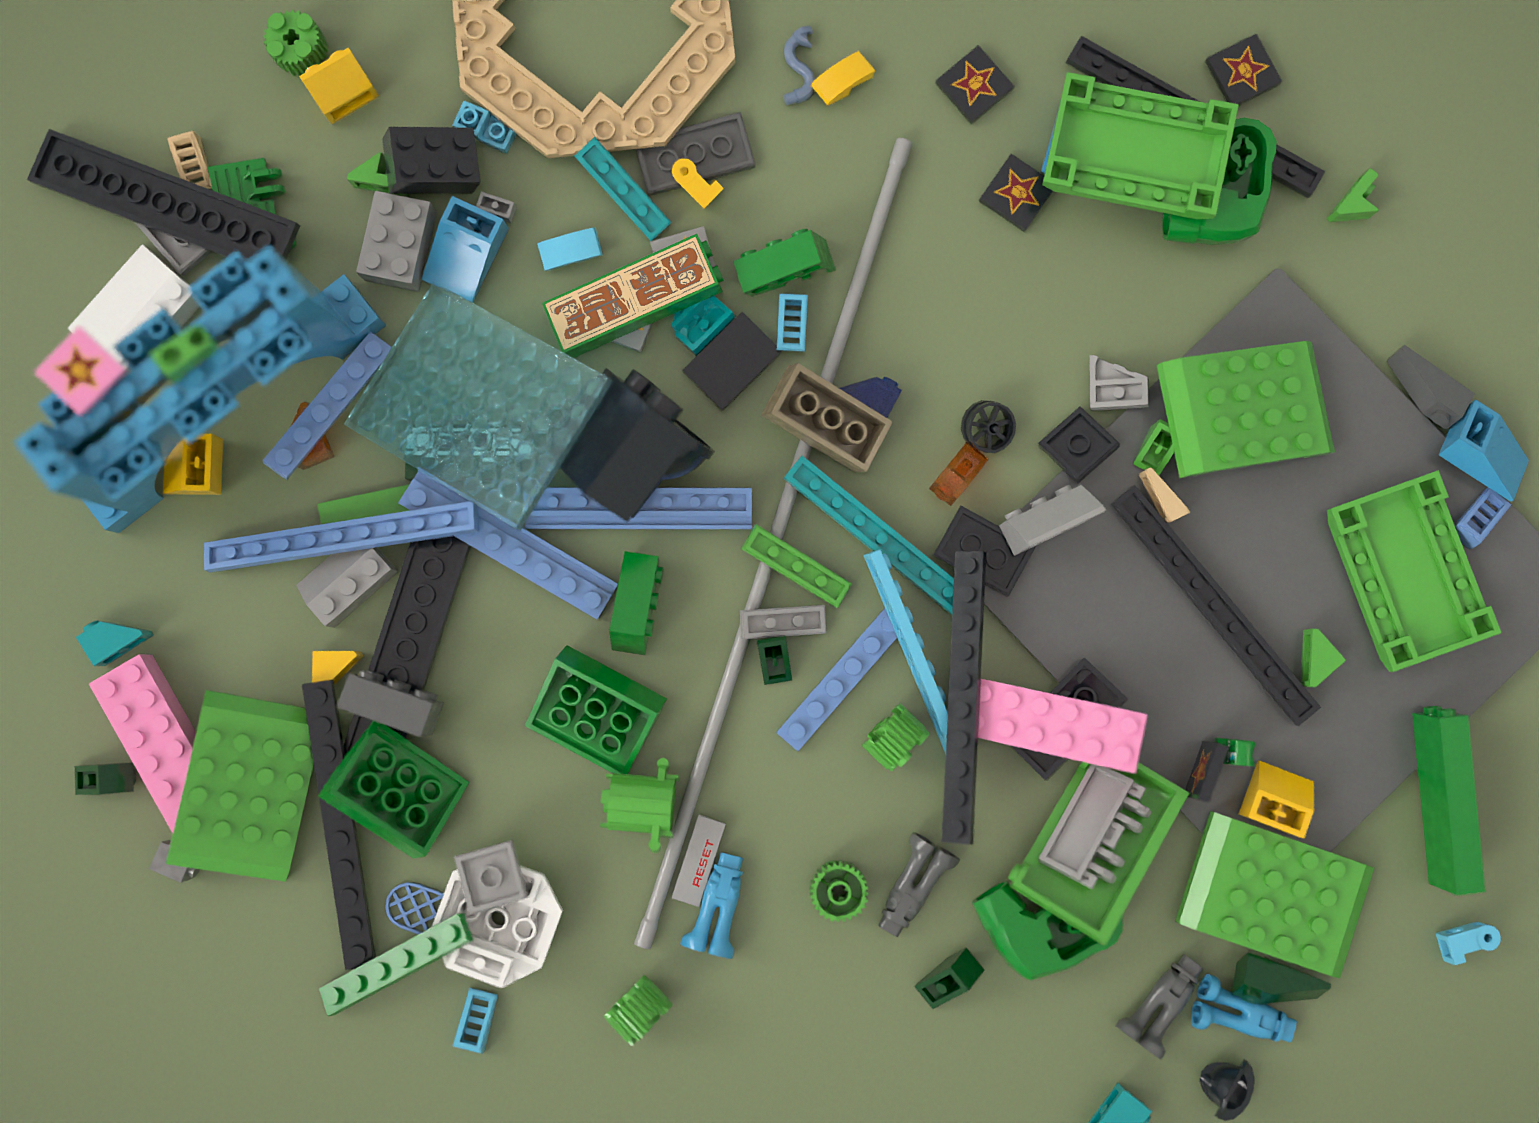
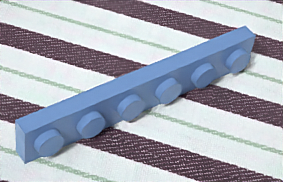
[263,332,393,480]
[776,608,897,751]

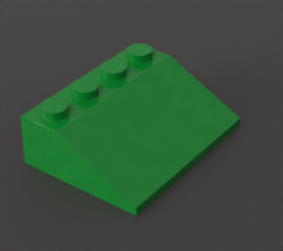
[525,645,667,774]
[318,720,469,859]

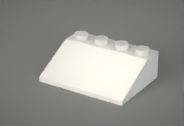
[68,244,200,377]

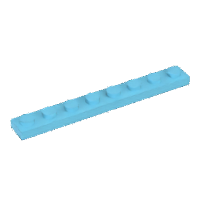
[863,550,948,754]

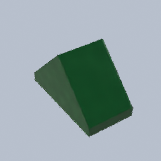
[757,636,792,685]

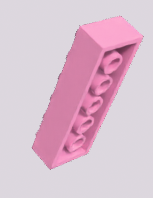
[89,654,196,833]
[978,679,1148,773]

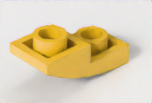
[811,51,875,105]

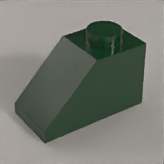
[74,762,136,795]
[914,947,985,1009]

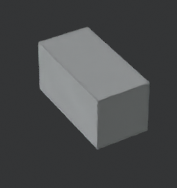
[476,191,517,223]

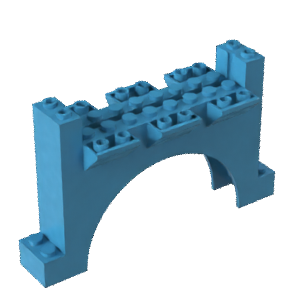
[14,246,386,533]

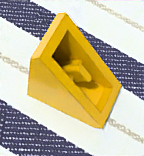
[312,651,364,685]

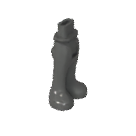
[878,832,960,937]
[1115,955,1203,1060]

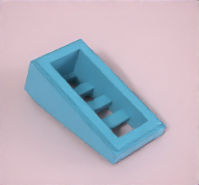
[777,293,808,352]
[453,988,498,1054]

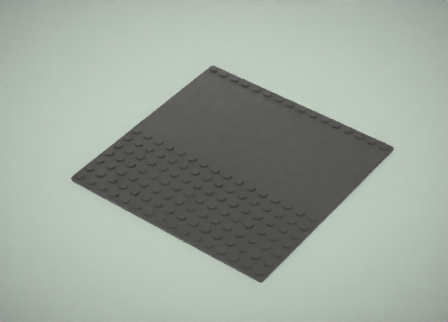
[984,269,1539,852]

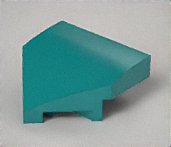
[672,296,736,356]

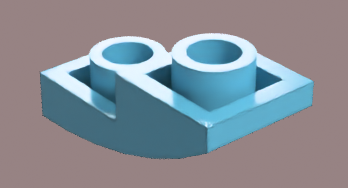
[452,101,516,154]
[537,227,603,271]

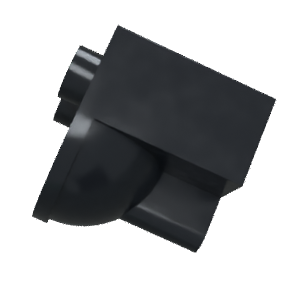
[545,368,715,522]

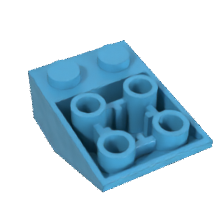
[422,196,509,303]
[1439,399,1529,502]

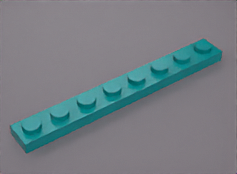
[783,456,954,615]

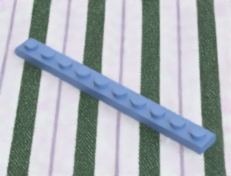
[204,501,479,573]

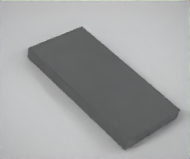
[636,112,756,196]

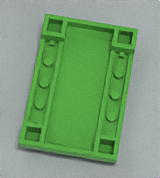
[1042,72,1239,219]
[1157,341,1335,478]
[1327,470,1502,672]
[166,689,314,882]
[1175,811,1374,978]

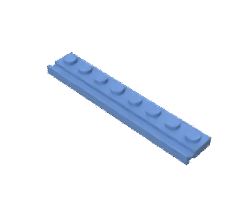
[398,468,618,619]
[524,487,752,529]

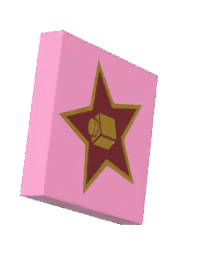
[35,327,128,416]

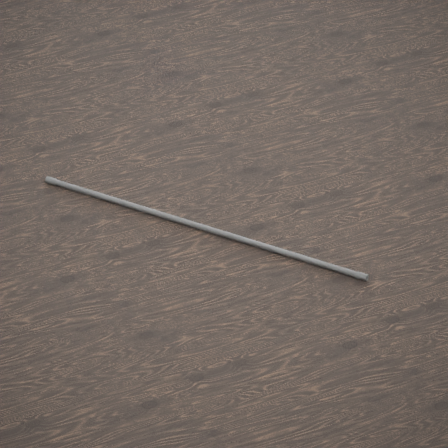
[634,138,912,949]

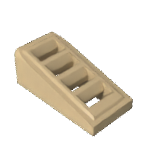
[167,131,212,190]
[1139,468,1190,523]

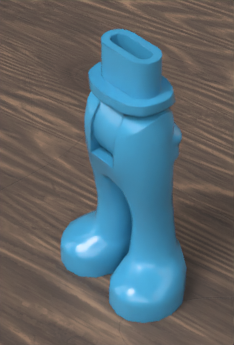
[680,852,743,959]
[1191,974,1297,1042]

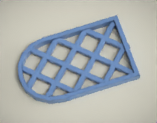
[385,882,444,934]

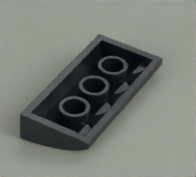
[1010,658,1128,781]

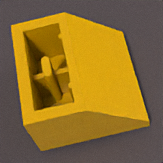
[299,47,379,124]
[163,434,223,495]
[1239,760,1314,838]

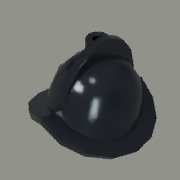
[1199,1059,1255,1121]

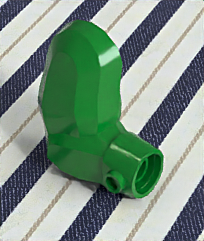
[1162,117,1277,245]
[972,881,1123,980]

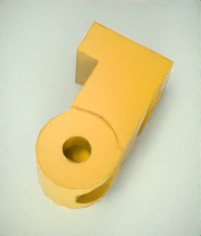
[672,158,724,208]

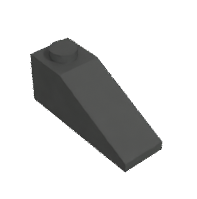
[1387,345,1475,430]

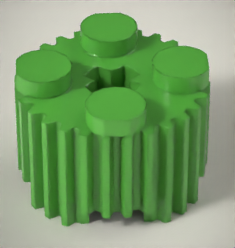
[263,10,328,77]
[861,703,930,771]
[809,860,869,922]
[603,975,673,1046]

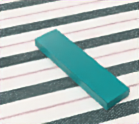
[574,137,672,241]

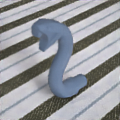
[783,26,815,105]

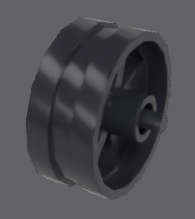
[961,400,1016,453]

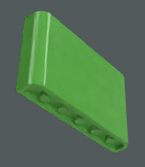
[1008,761,1189,945]

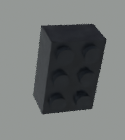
[382,127,481,194]

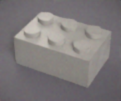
[356,191,437,292]

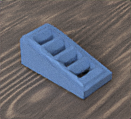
[1454,487,1511,549]

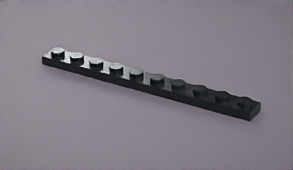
[1066,36,1325,198]
[1111,485,1321,726]
[942,551,987,844]
[302,679,376,970]

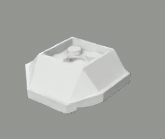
[432,865,563,988]

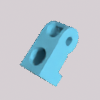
[1435,922,1501,965]

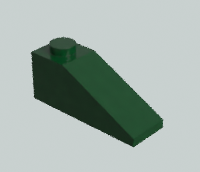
[1232,952,1331,1004]

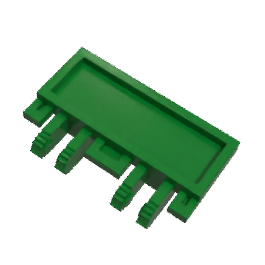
[208,158,297,259]

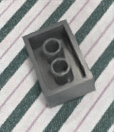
[337,670,444,737]

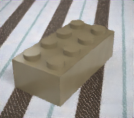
[761,363,893,473]

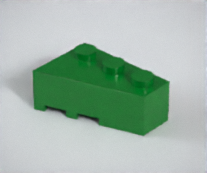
[733,229,836,297]
[609,551,664,655]

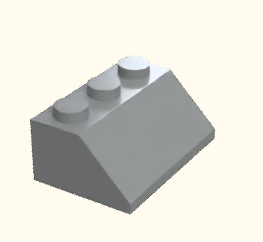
[999,485,1106,556]
[296,547,399,628]

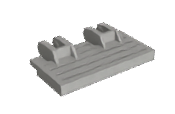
[1039,763,1151,889]

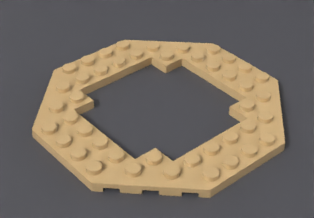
[452,0,736,158]

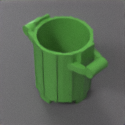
[600,758,679,853]

